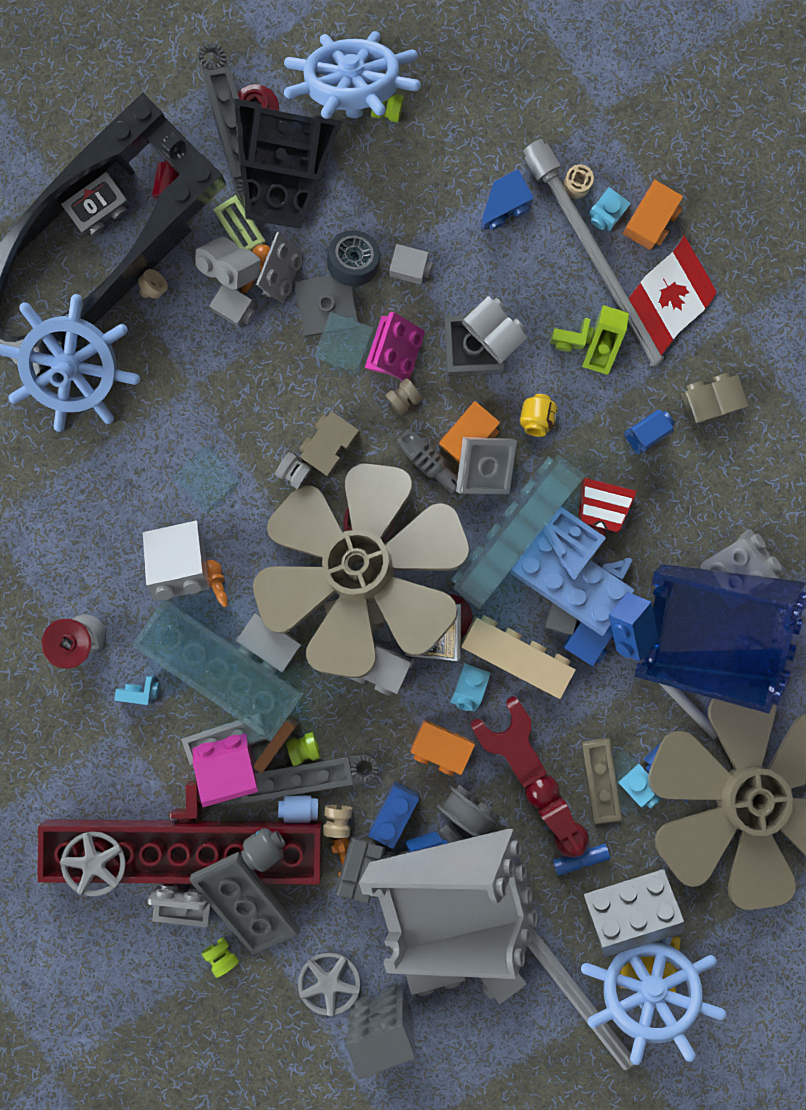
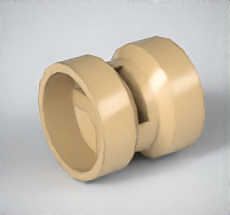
[563,164,594,199]
[323,805,352,838]

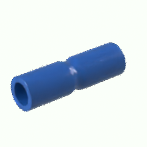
[553,843,611,876]

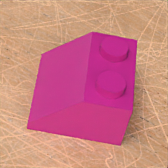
[193,733,258,807]

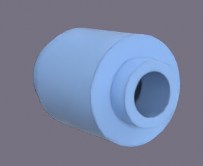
[278,795,318,824]

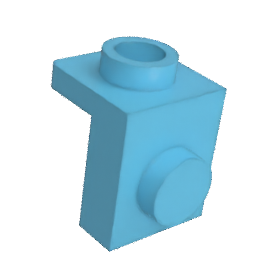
[450,663,490,711]
[618,764,662,810]

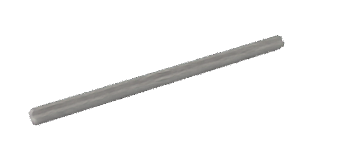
[440,822,634,1070]

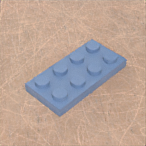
[510,527,634,636]

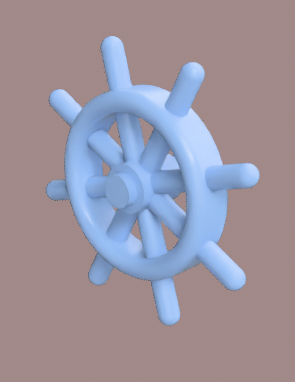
[284,31,421,119]
[0,294,140,432]
[581,937,726,1065]

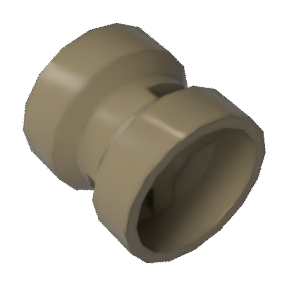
[385,378,423,417]

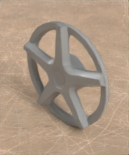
[60,832,125,896]
[298,952,360,1016]

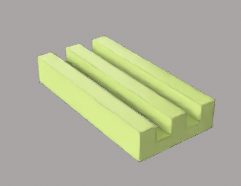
[213,195,266,251]

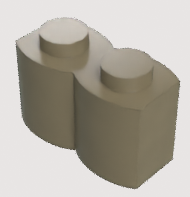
[681,372,748,425]

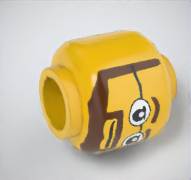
[520,394,558,437]

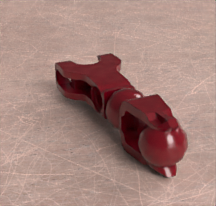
[470,696,589,858]

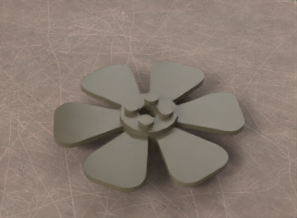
[253,464,470,678]
[648,689,806,910]

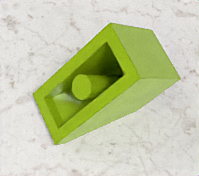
[582,305,629,375]

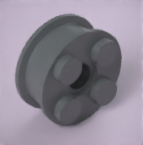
[437,785,501,837]

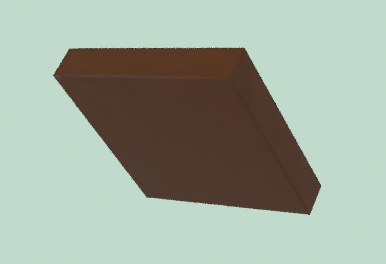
[254,716,299,774]

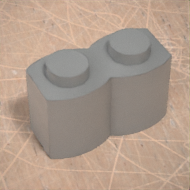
[196,237,260,289]
[462,296,528,364]

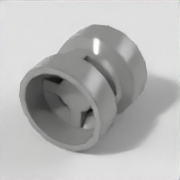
[275,452,313,490]

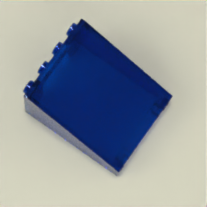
[634,564,806,714]

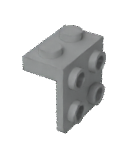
[701,529,783,608]
[148,883,211,927]

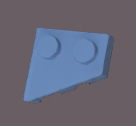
[543,506,606,580]

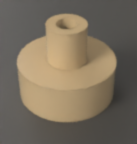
[138,269,168,299]

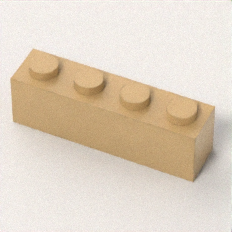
[461,615,576,699]

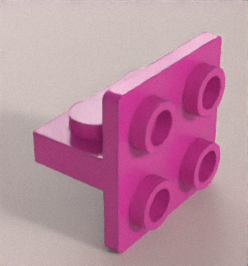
[365,312,425,381]

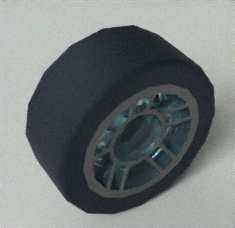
[327,230,381,286]

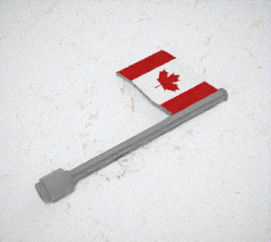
[523,139,717,366]

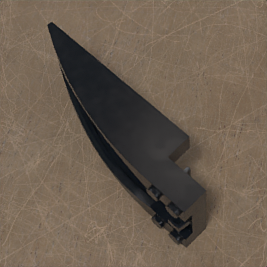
[0,93,227,377]

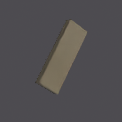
[582,738,622,824]

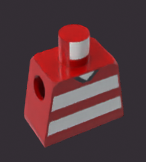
[578,478,637,546]

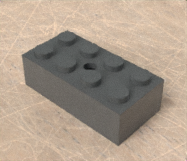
[346,987,415,1080]

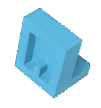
[588,187,631,232]
[115,675,160,705]

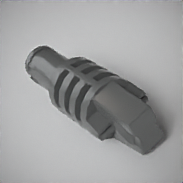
[396,429,458,494]

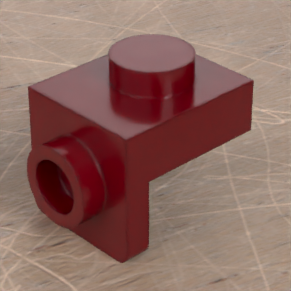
[169,781,202,823]

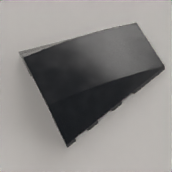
[233,98,343,229]

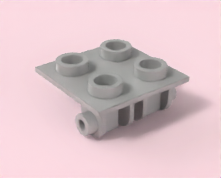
[256,232,303,304]

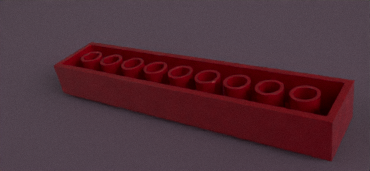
[37,819,322,885]

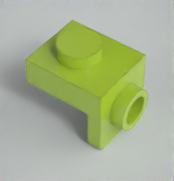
[550,318,593,352]

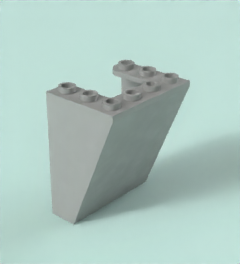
[359,829,538,979]

